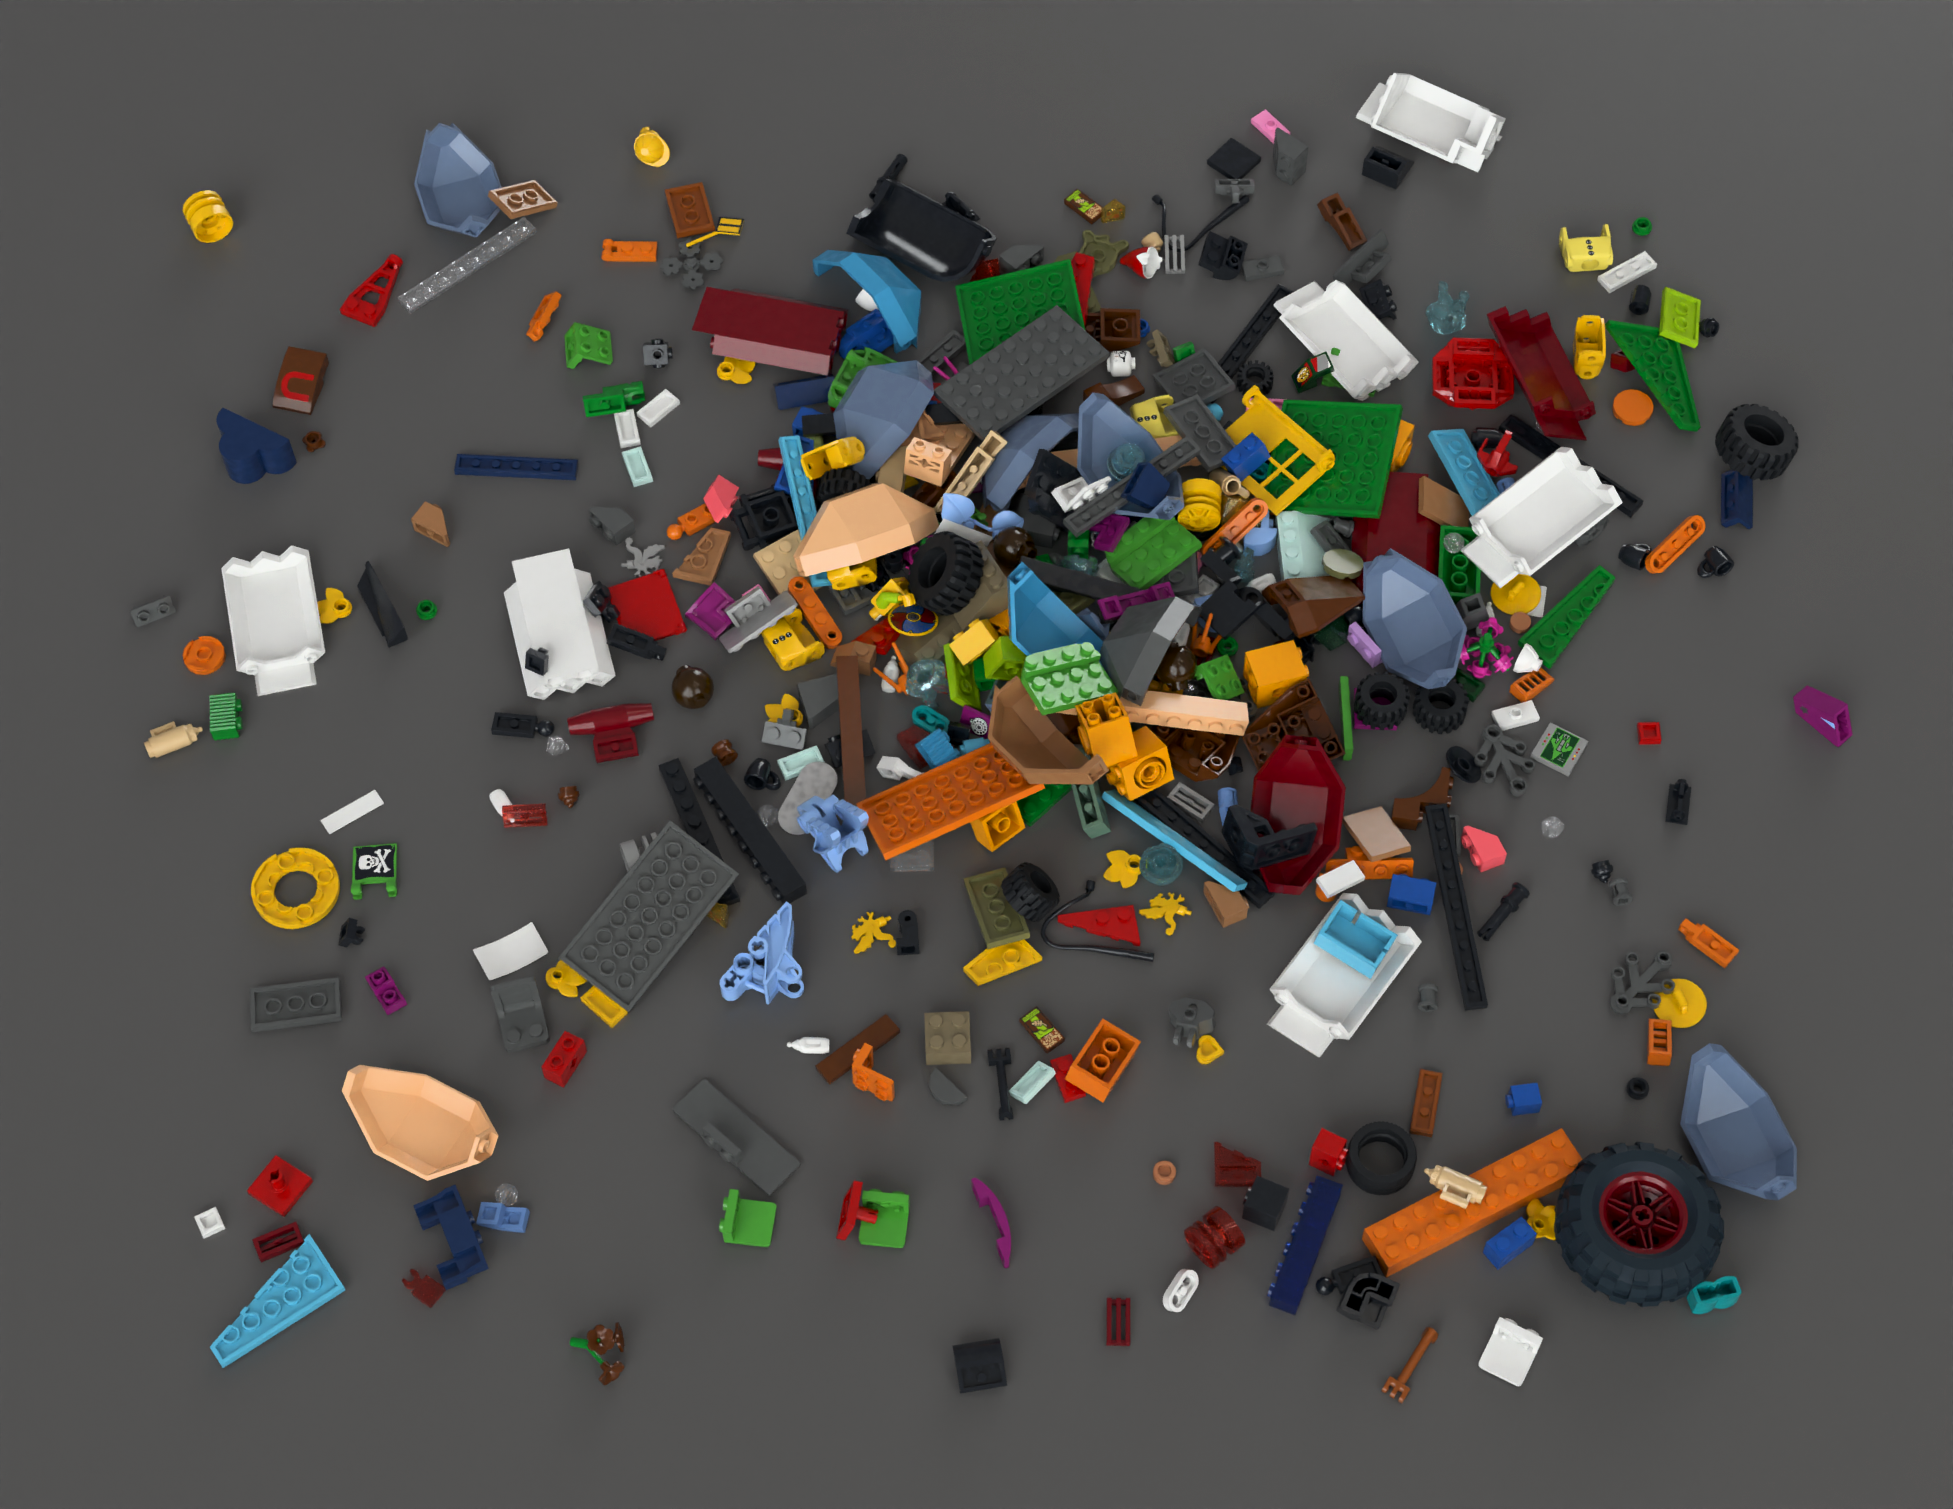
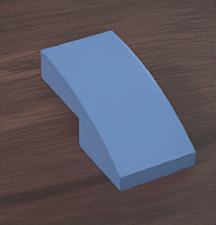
[476,1202,530,1233]

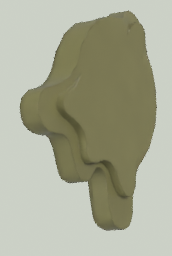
[1079,230,1129,278]

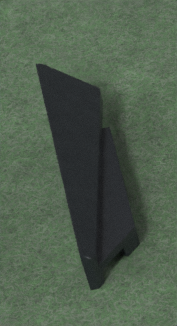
[357,561,408,648]

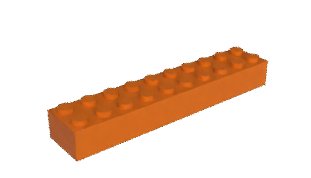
[1362,1128,1583,1278]

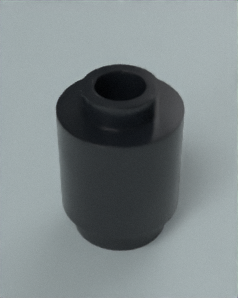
[1629,285,1651,315]
[1471,427,1502,449]

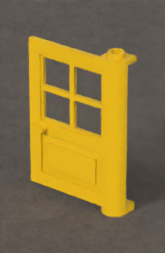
[1221,385,1335,516]

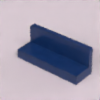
[773,374,834,410]
[1721,470,1753,529]

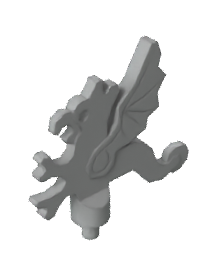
[621,537,665,577]

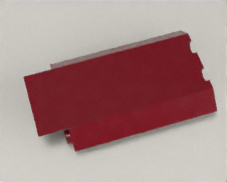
[692,287,849,376]
[1487,306,1596,441]
[1351,472,1440,604]

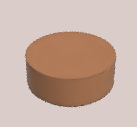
[1509,612,1531,634]
[1153,1161,1176,1185]

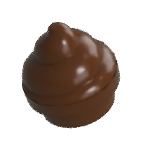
[558,786,580,808]

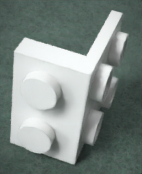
[1051,476,1112,513]
[1478,1317,1543,1386]

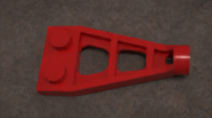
[339,254,403,327]

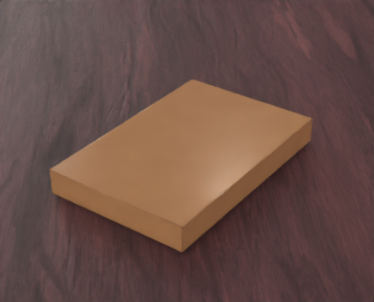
[488,180,558,219]
[1418,476,1469,527]
[1342,806,1411,862]

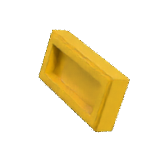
[580,986,628,1028]

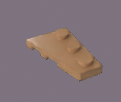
[672,527,731,586]

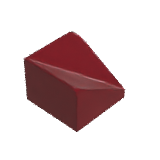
[1610,350,1635,373]

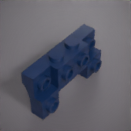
[413,1184,489,1290]

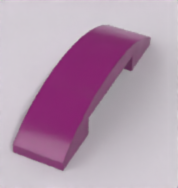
[1097,582,1175,620]
[971,1177,1011,1268]

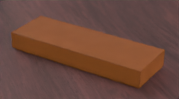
[1409,1069,1443,1137]

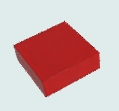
[1637,722,1662,744]

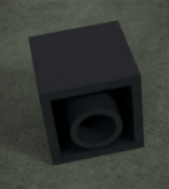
[1242,1176,1289,1231]

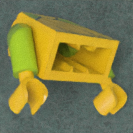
[869,577,916,621]

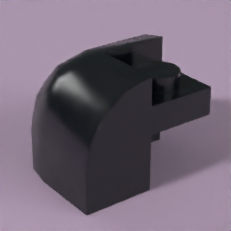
[1336,1272,1400,1329]

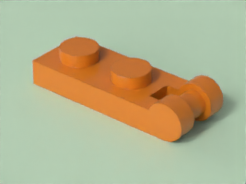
[601,239,658,262]

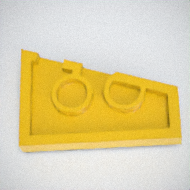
[963,939,1042,986]

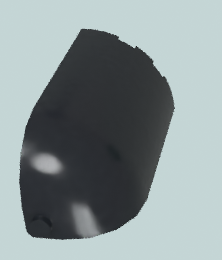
[846,179,997,282]

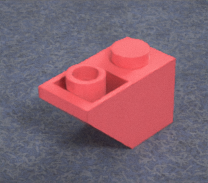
[703,474,739,523]
[1460,826,1507,872]

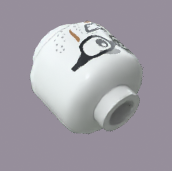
[1107,351,1135,377]

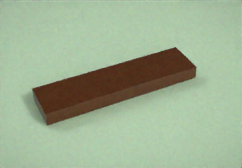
[815,1014,900,1085]

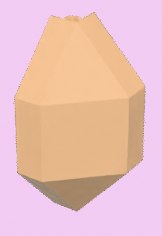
[793,483,939,577]
[342,1065,498,1181]

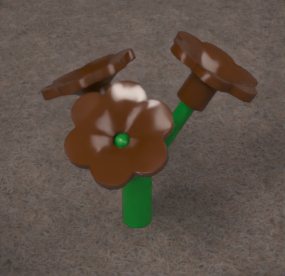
[570,1322,625,1385]

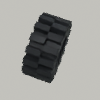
[1237,360,1274,398]

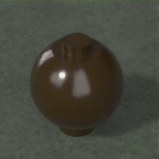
[993,526,1037,568]
[1156,642,1197,691]
[671,665,714,709]

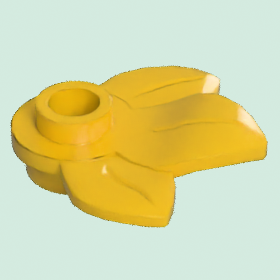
[717,357,755,384]
[317,588,352,624]
[765,693,803,727]
[1103,850,1145,888]
[545,960,587,997]
[1526,1198,1556,1240]

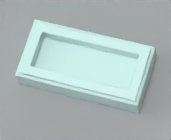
[622,446,653,487]
[777,745,825,781]
[1009,1060,1056,1104]

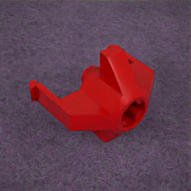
[1477,430,1518,477]

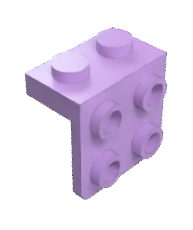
[1347,622,1382,668]

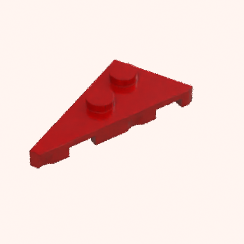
[851,617,901,655]
[1057,905,1140,947]

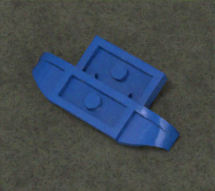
[839,309,894,359]

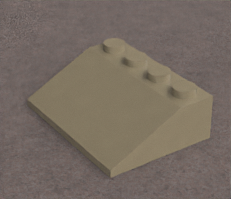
[953,540,1008,633]
[891,613,963,680]

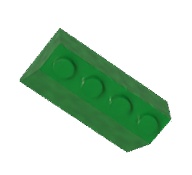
[1438,525,1481,605]

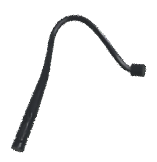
[1152,194,1249,252]
[1041,880,1154,962]

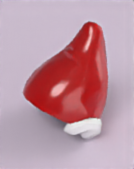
[1120,247,1162,279]

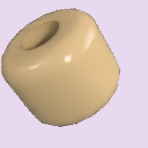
[1141,232,1163,252]

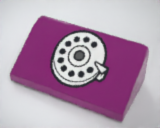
[959,705,990,739]

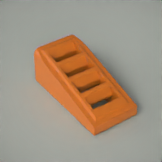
[1509,667,1554,703]
[1647,1018,1672,1066]

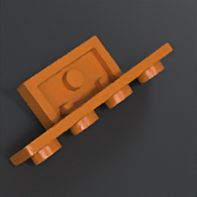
[1325,846,1414,879]

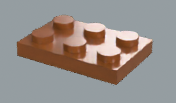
[665,182,715,239]

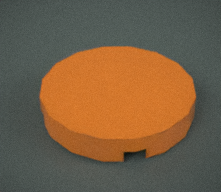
[1612,389,1654,426]
[182,636,226,675]

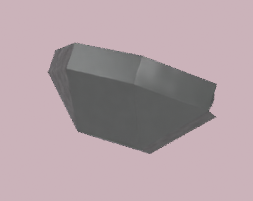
[1099,597,1203,706]

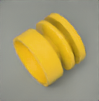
[182,190,233,243]
[1178,478,1222,532]

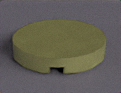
[1322,549,1364,579]

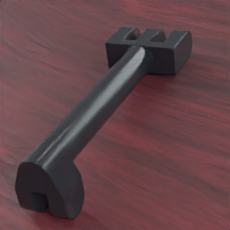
[987,1048,1013,1121]

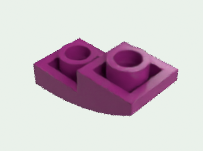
[365,966,407,1015]

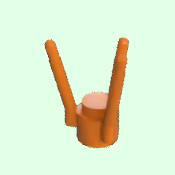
[1190,613,1222,657]
[872,642,919,695]

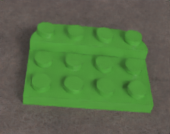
[828,347,897,409]
[1105,517,1202,590]
[1020,642,1118,716]

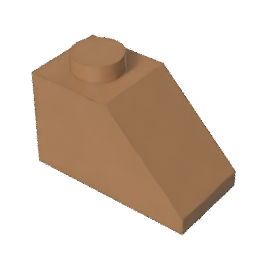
[411,501,450,547]
[830,641,877,676]
[1203,881,1249,928]

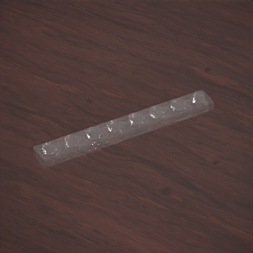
[397,217,536,314]

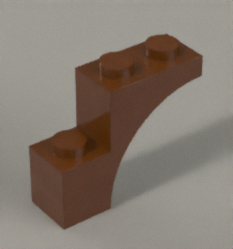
[1391,767,1454,831]

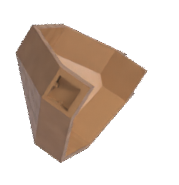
[988,676,1109,784]

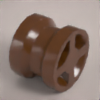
[711,739,738,766]

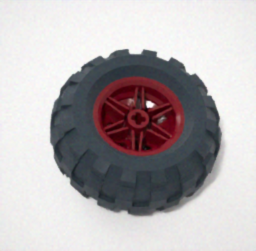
[1554,1142,1724,1307]

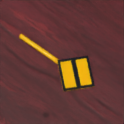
[686,217,744,247]

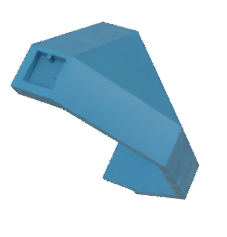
[813,250,922,354]
[1007,562,1103,665]

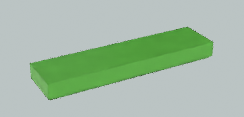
[1338,676,1353,760]

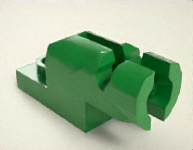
[583,381,646,417]

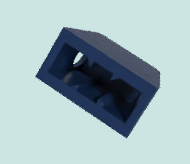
[1121,462,1170,510]

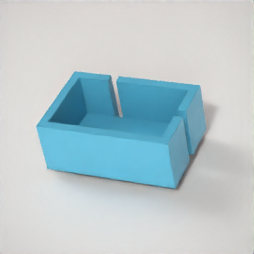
[1314,900,1398,979]

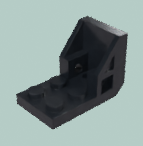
[1221,805,1318,871]

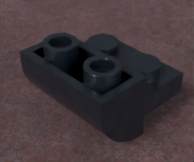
[1198,231,1248,280]
[952,1338,1007,1394]

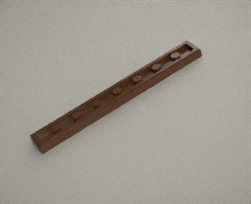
[836,656,866,807]

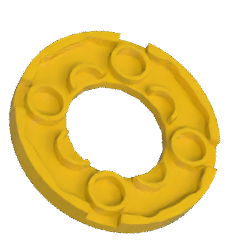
[251,848,340,929]

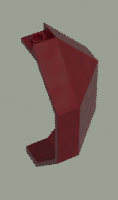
[1250,734,1346,895]

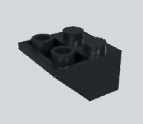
[1362,146,1414,189]

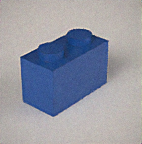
[1221,433,1271,482]
[1387,874,1437,915]
[1483,1216,1537,1270]

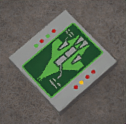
[1530,722,1589,777]

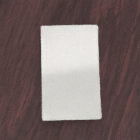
[473,922,548,980]

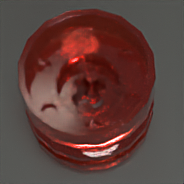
[1184,1206,1245,1269]

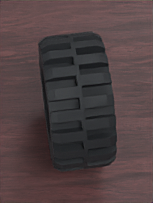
[1715,404,1799,481]
[907,531,984,616]

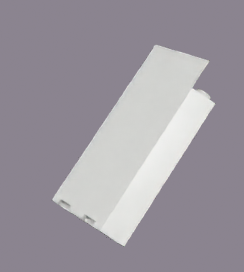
[1273,280,1419,401]
[1460,447,1623,588]
[221,545,325,696]
[504,548,616,700]
[1267,893,1422,1058]

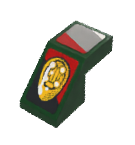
[1291,351,1334,393]

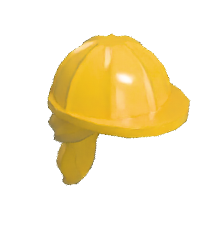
[634,127,670,167]

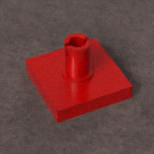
[247,1155,313,1217]
[836,1180,878,1241]

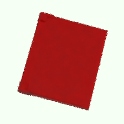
[608,569,687,641]

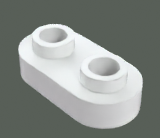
[1163,1269,1199,1312]

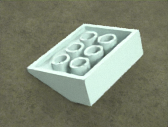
[1275,511,1330,581]

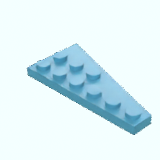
[210,1234,345,1368]

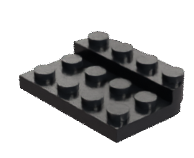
[1024,449,1087,532]

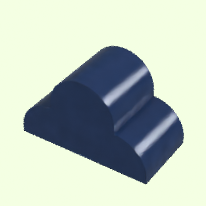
[216,407,297,484]

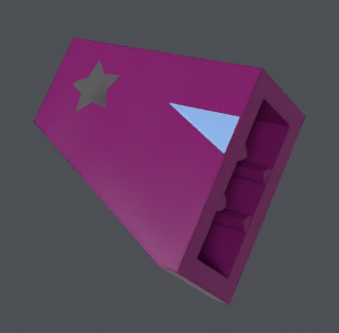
[1793,685,1853,747]

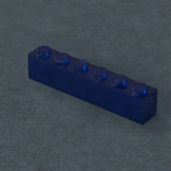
[1267,1175,1343,1315]

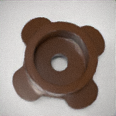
[302,431,326,452]

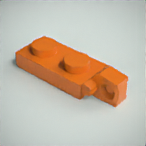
[526,291,562,342]
[1678,918,1739,969]

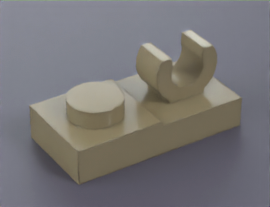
[1146,329,1176,368]

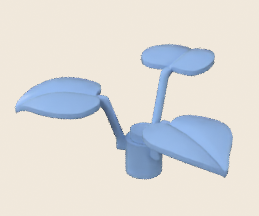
[941,493,1024,540]

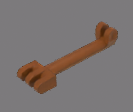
[1381,1327,1439,1403]

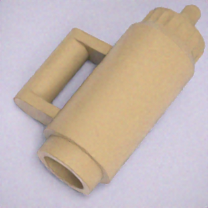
[1209,468,1250,498]
[144,721,203,758]
[1424,1165,1487,1209]

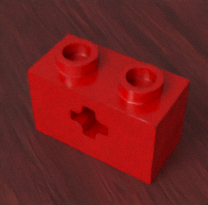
[541,1031,587,1088]
[1309,1128,1348,1177]

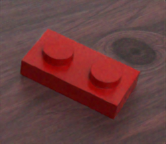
[1050,1054,1086,1103]

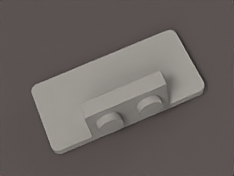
[719,586,798,653]

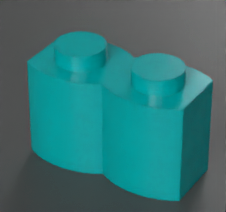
[1687,1276,1742,1314]

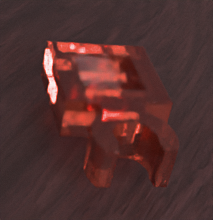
[402,1269,446,1309]

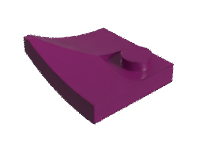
[685,582,736,641]

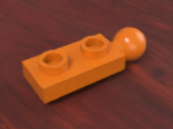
[666,503,723,540]

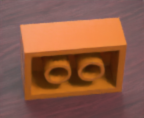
[1065,1018,1141,1103]

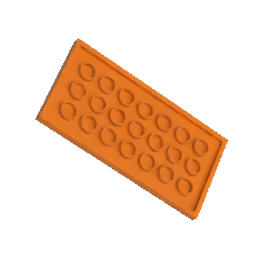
[856,743,1045,861]

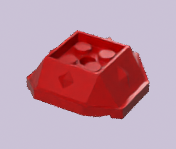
[1432,338,1514,410]

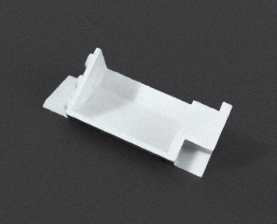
[1356,73,1506,172]

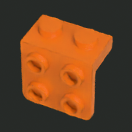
[852,1043,895,1102]

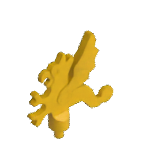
[1139,892,1192,935]
[851,912,896,954]

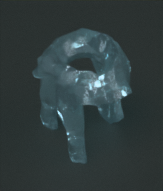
[1425,281,1470,335]
[905,659,950,712]

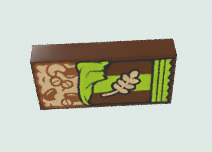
[1064,188,1105,224]
[1019,1006,1065,1054]

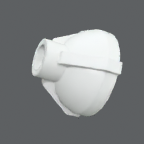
[1513,643,1543,673]

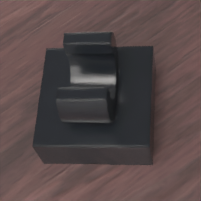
[525,647,549,676]
[947,721,971,746]
[338,918,365,948]

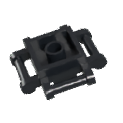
[729,484,798,551]

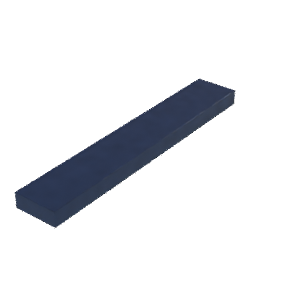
[454,454,578,480]

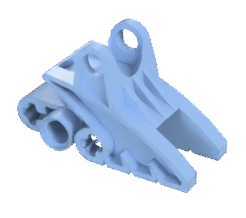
[797,795,869,873]
[719,901,804,1004]

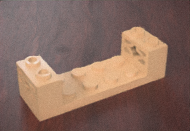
[904,423,975,487]

